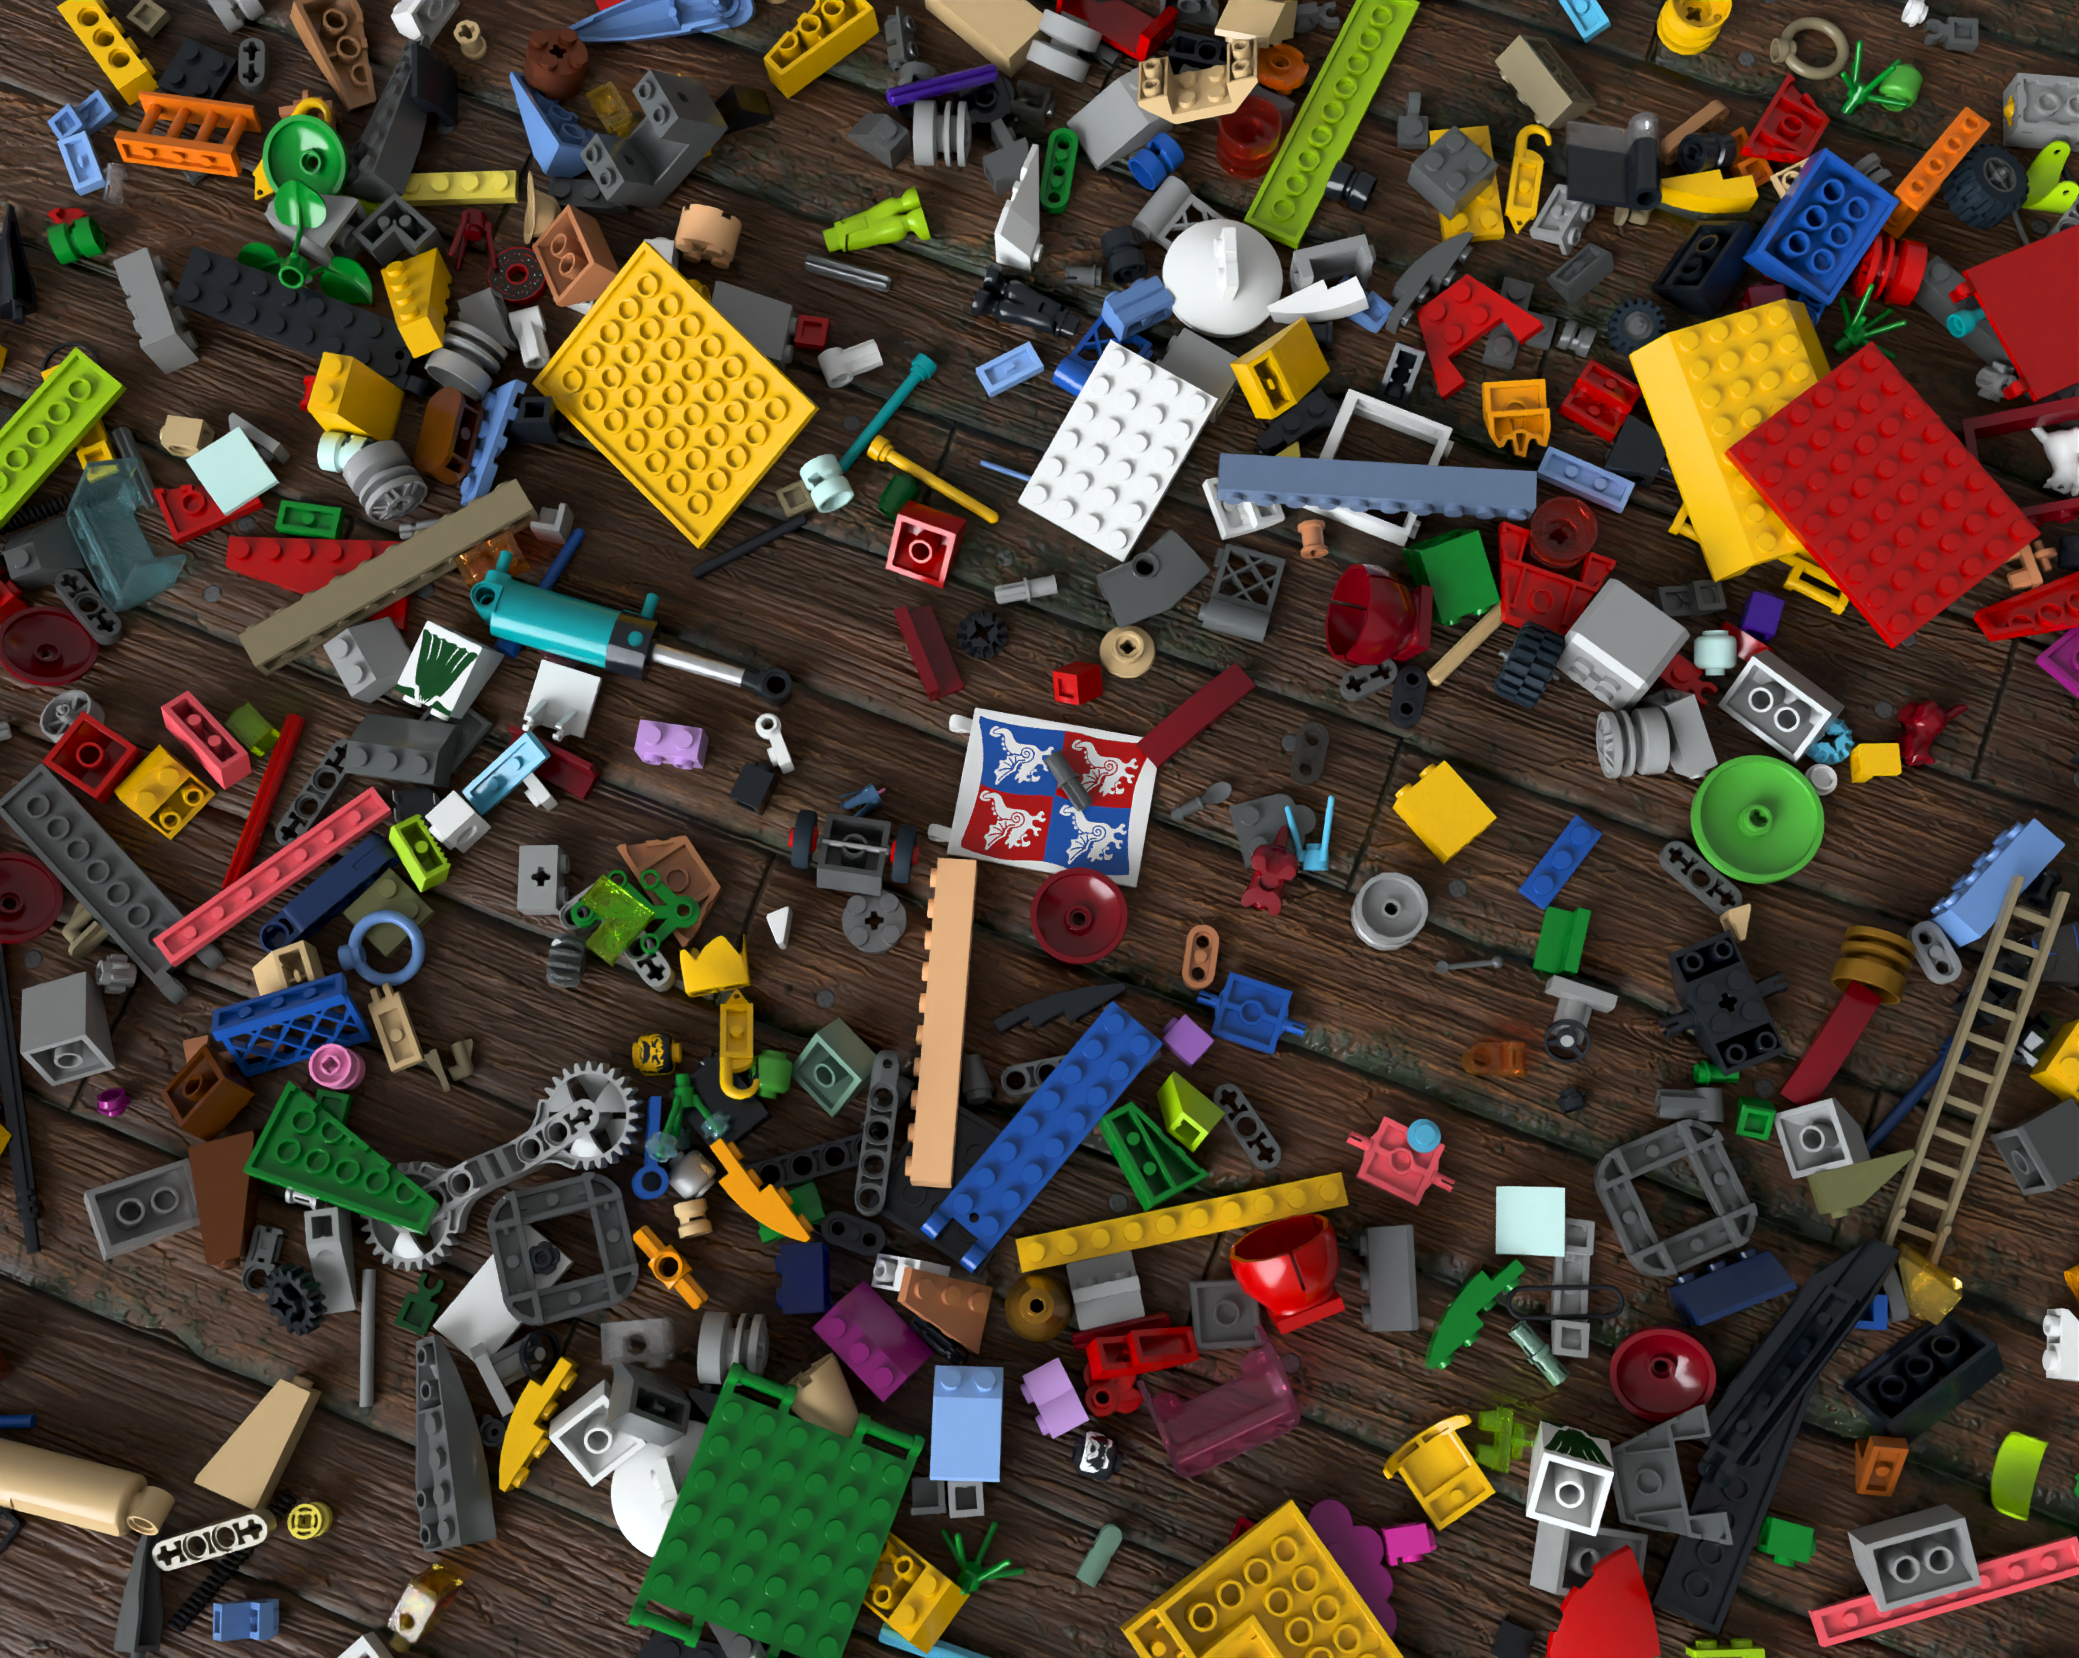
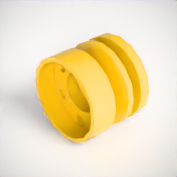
[1657,0,1732,55]

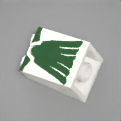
[395,620,505,721]
[1526,1419,1614,1537]

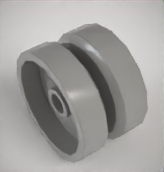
[1351,872,1428,951]

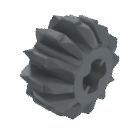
[546,932,588,988]

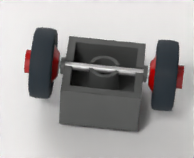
[788,810,920,896]

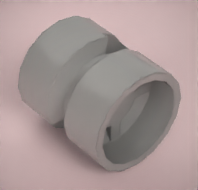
[207,0,265,34]

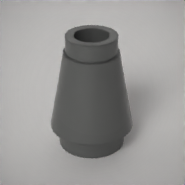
[962,1054,994,1105]

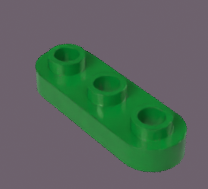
[1039,128,1078,214]

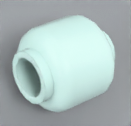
[1694,630,1737,676]

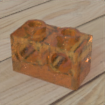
[454,531,531,590]

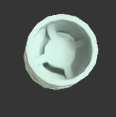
[317,431,374,473]
[799,454,854,513]

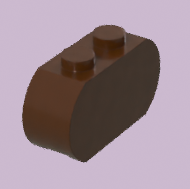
[414,387,484,485]

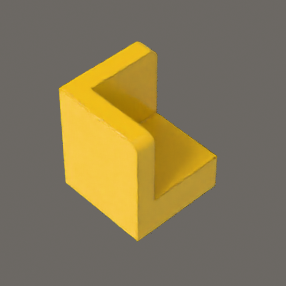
[1850,743,1902,783]

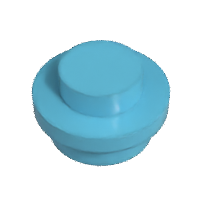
[1407,1119,1441,1153]

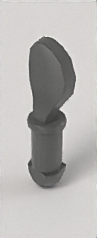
[1170,781,1232,821]

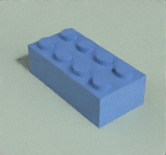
[1927,818,2065,949]

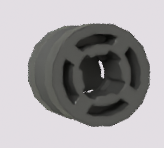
[1556,318,1598,358]

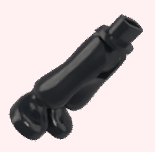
[971,262,1081,338]

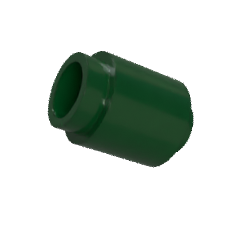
[877,473,920,521]

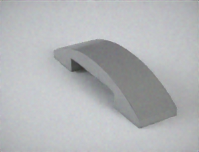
[1551,1218,1595,1358]

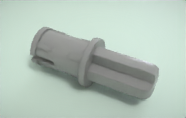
[994,574,1058,604]

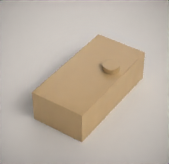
[925,0,1050,78]

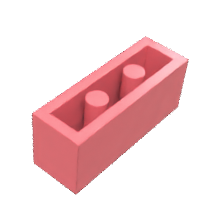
[161,691,252,790]

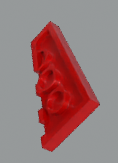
[1973,571,2079,642]

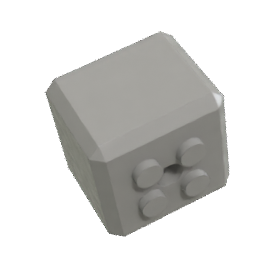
[1556,578,1690,712]

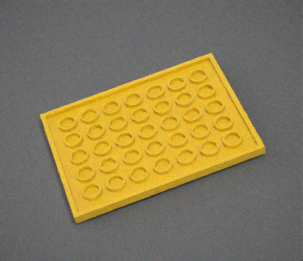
[532,241,820,549]

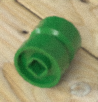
[47,215,106,265]

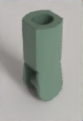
[1075,1523,1122,1588]

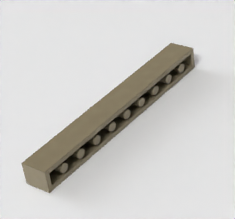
[238,478,541,676]

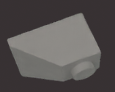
[1774,1097,1871,1179]

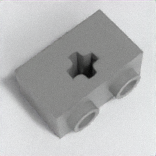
[517,845,570,915]

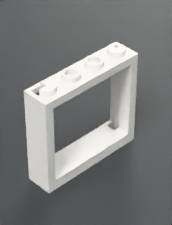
[1302,389,1454,547]

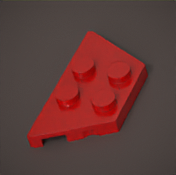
[1739,73,1830,164]

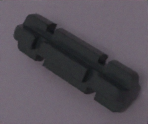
[909,1315,968,1366]

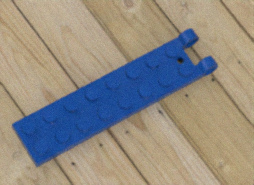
[920,1001,1164,1274]

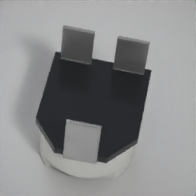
[392,787,441,826]

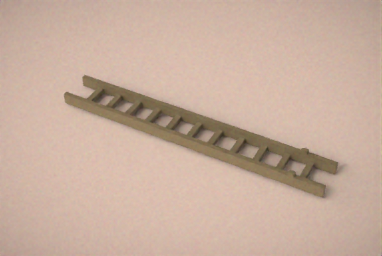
[1881,875,2070,1274]

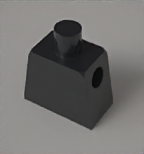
[1603,414,1675,488]

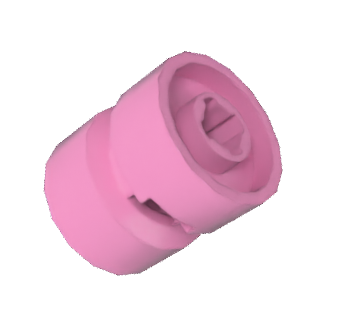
[309,1043,366,1092]

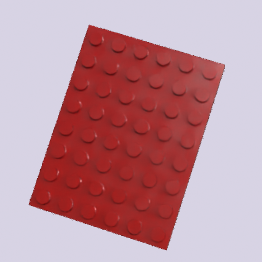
[1724,341,2041,649]

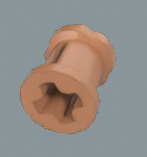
[1297,519,1329,559]

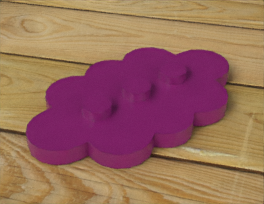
[1307,1499,1397,1638]

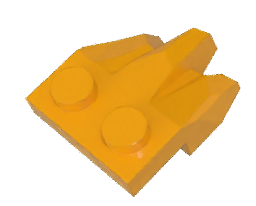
[1481,379,1551,458]

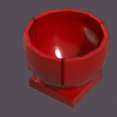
[1230,1213,1346,1335]

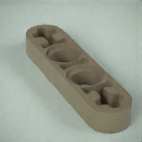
[152,1508,277,1571]

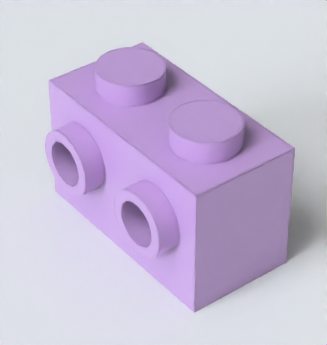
[634,719,709,770]

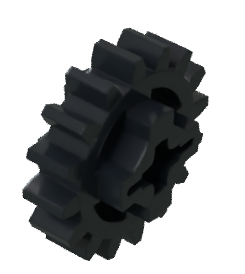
[263,1262,327,1336]

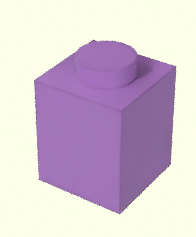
[1162,1014,1214,1069]

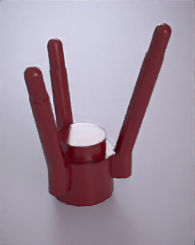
[449,208,498,271]

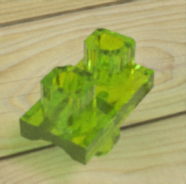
[1475,1407,1533,1473]

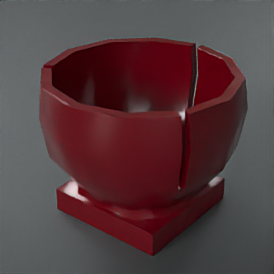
[1325,564,1433,665]

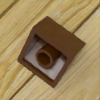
[160,1044,255,1142]

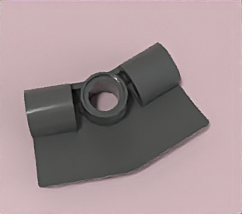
[1096,529,1210,629]

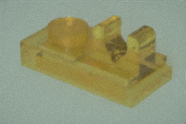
[585,81,635,139]

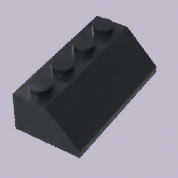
[1843,1306,2004,1445]

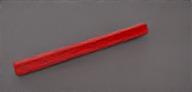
[222,714,305,889]

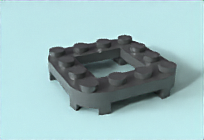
[1593,1119,1758,1277]
[487,1172,639,1326]

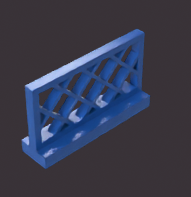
[211,972,372,1078]

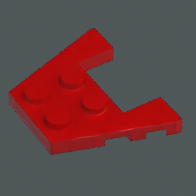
[1416,274,1544,401]
[1498,521,1617,636]

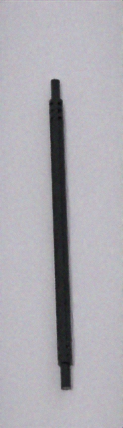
[0,943,41,1255]

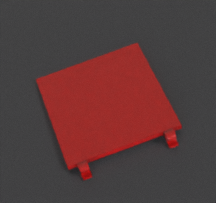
[1949,224,2079,402]

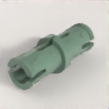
[1508,1320,1570,1387]

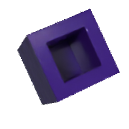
[1737,591,1785,645]

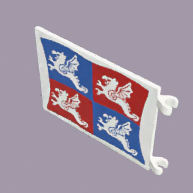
[928,708,1157,888]

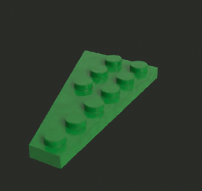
[242,1081,440,1236]

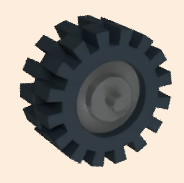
[1606,298,1666,358]

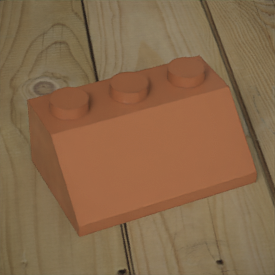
[532,204,620,307]

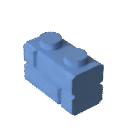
[1102,275,1175,341]

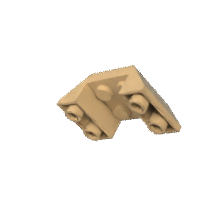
[1137,37,1258,124]

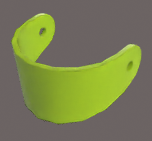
[2021,140,2079,214]
[1990,1432,2049,1521]

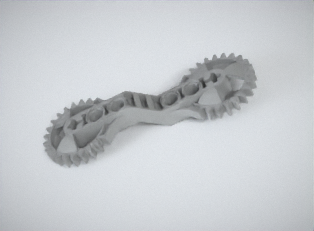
[360,1061,645,1271]

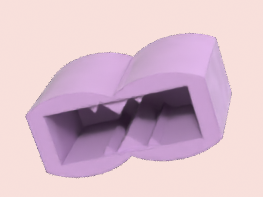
[1020,1357,1089,1439]

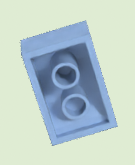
[930,1365,1004,1482]

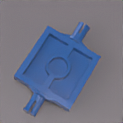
[1196,972,1307,1055]

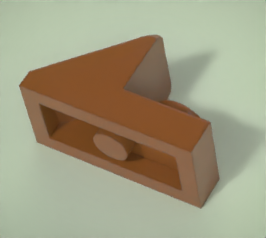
[1855,1436,1909,1497]

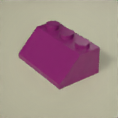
[812,1280,935,1402]

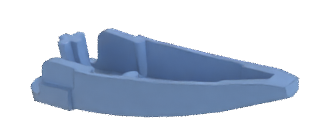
[567,0,756,43]

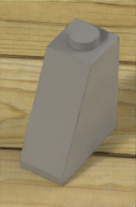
[1639,688,1718,779]

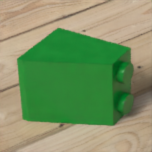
[1401,528,1500,626]

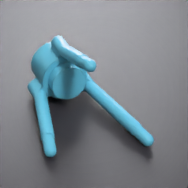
[1285,795,1335,871]

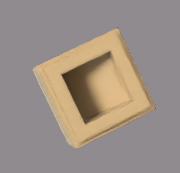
[1720,904,1751,945]

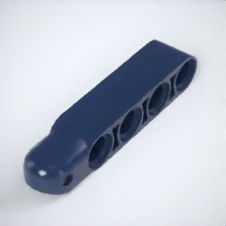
[259,833,400,953]

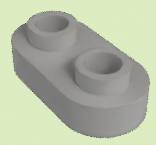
[1907,921,1962,984]

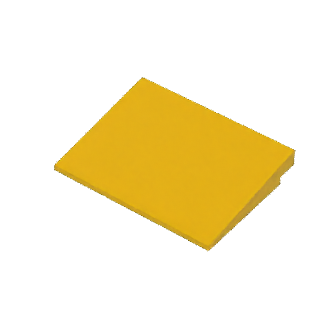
[1120,1499,1404,1658]

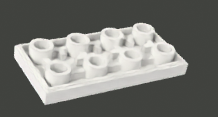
[433,1224,574,1361]

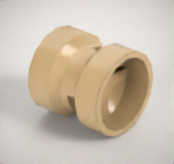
[673,1198,713,1239]

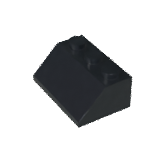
[1651,220,1756,316]

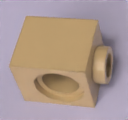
[160,415,215,457]

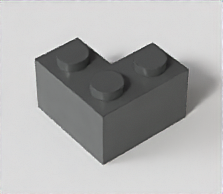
[352,192,447,269]

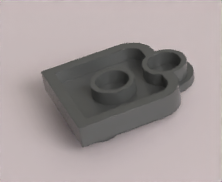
[1229,794,1316,869]

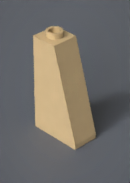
[194,1375,322,1510]

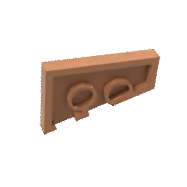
[897,1267,993,1355]

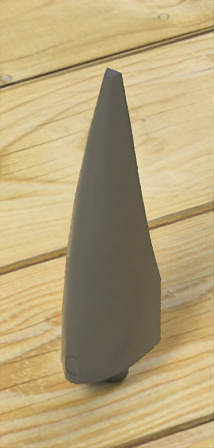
[113,1530,163,1658]

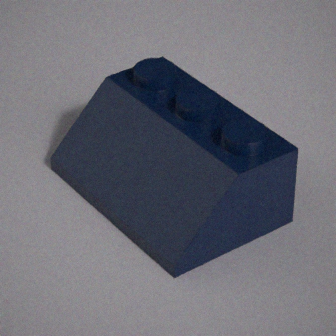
[1667,1247,1797,1327]

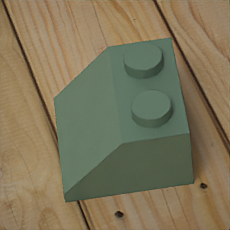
[792,1017,876,1118]

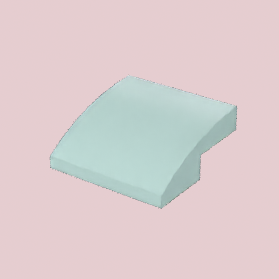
[186,427,279,516]
[1496,1186,1565,1257]

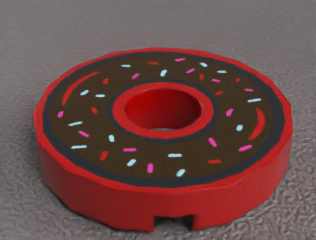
[488,247,547,306]

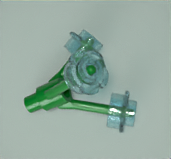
[645,1073,731,1162]

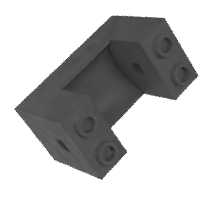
[580,69,728,209]

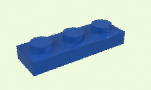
[1518,814,1602,910]

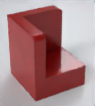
[1052,661,1103,705]

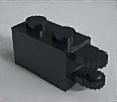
[1255,388,1338,456]

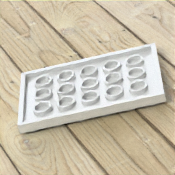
[1017,340,1219,563]

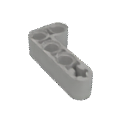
[559,882,676,992]

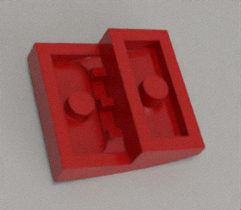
[1558,359,1642,443]

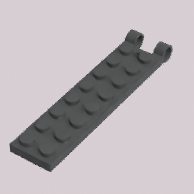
[0,763,227,1005]

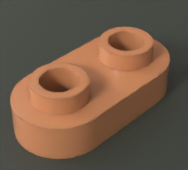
[1182,925,1219,990]

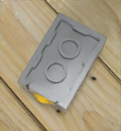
[2003,73,2079,152]

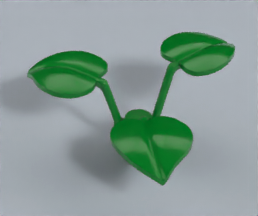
[237,179,373,304]

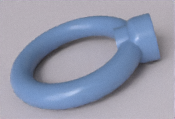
[338,910,425,986]

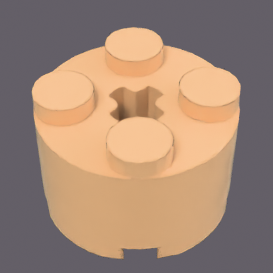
[674,204,742,269]

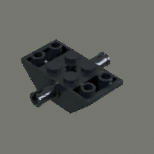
[1658,930,1789,1077]

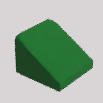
[1734,1096,1776,1140]

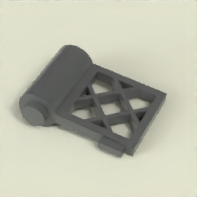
[1198,543,1286,644]

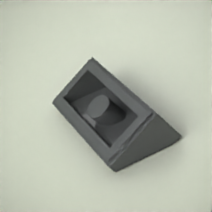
[1547,242,1614,305]

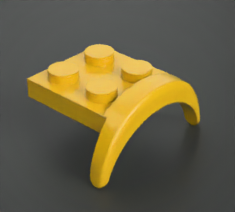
[1383,1414,1495,1531]

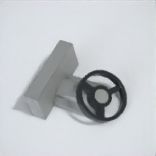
[1544,975,1618,1063]
[470,1329,561,1417]

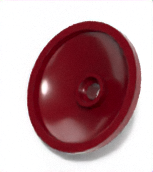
[0,606,99,686]
[0,852,63,944]
[1030,867,1128,964]
[1609,1326,1716,1423]

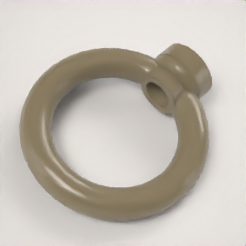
[1770,17,1850,80]

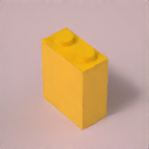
[1392,760,1497,865]

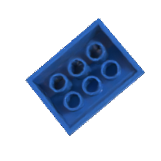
[1742,147,1899,306]

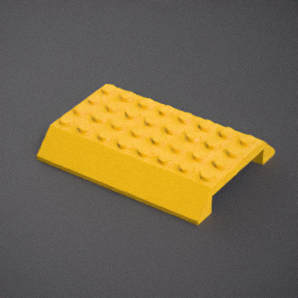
[1629,299,1831,583]

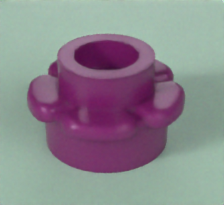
[97,1087,131,1117]

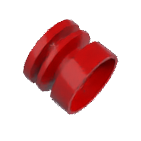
[1852,233,1928,307]

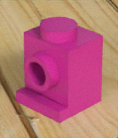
[1380,1521,1436,1566]

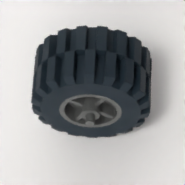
[1941,143,2030,230]
[1494,620,1565,709]

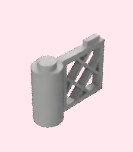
[1132,176,1225,251]

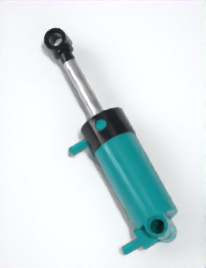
[470,550,792,707]

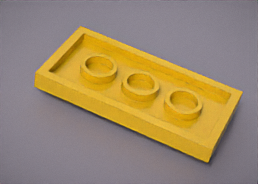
[1428,125,1505,242]

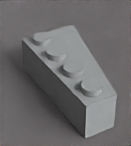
[113,247,199,374]

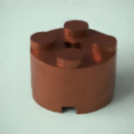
[524,28,588,100]

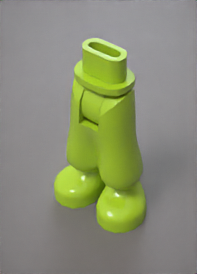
[822,186,931,253]

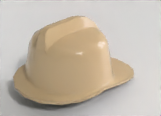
[524,171,561,244]

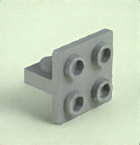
[1066,1251,1145,1331]

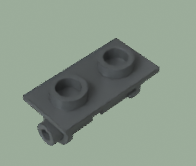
[884,6,919,73]

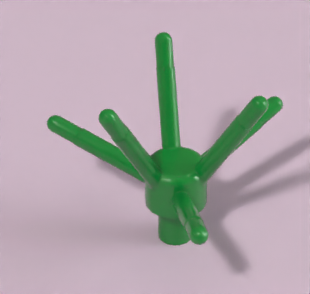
[1841,40,1908,116]
[1832,283,1907,359]
[940,1521,1025,1601]

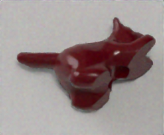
[1893,700,1968,766]
[1241,825,1299,916]

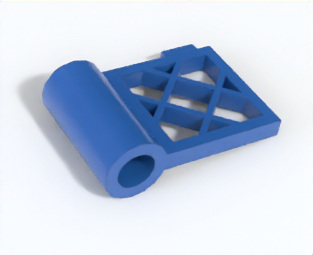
[1052,314,1154,397]
[631,1096,669,1200]

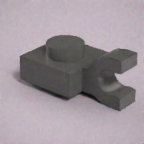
[1294,1,1340,33]
[1397,92,1428,150]

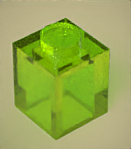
[224,702,280,757]

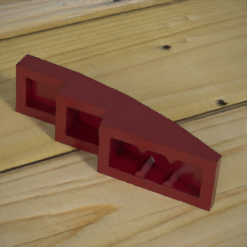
[1136,662,1257,769]
[1779,980,1883,1107]

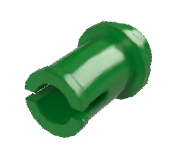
[1693,1060,1739,1087]

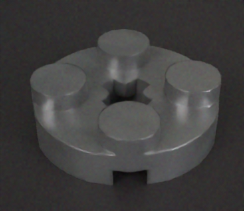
[842,890,907,955]

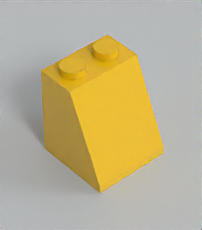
[307,352,405,443]

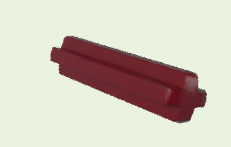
[1072,1312,1171,1350]

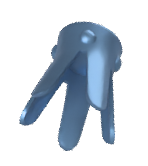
[836,783,885,817]

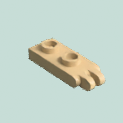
[368,982,426,1073]

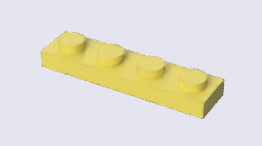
[400,170,519,206]

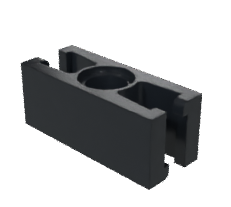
[1168,30,1229,74]

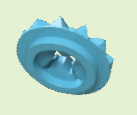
[1806,718,1855,765]

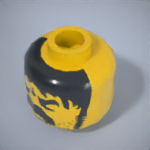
[632,1032,682,1076]

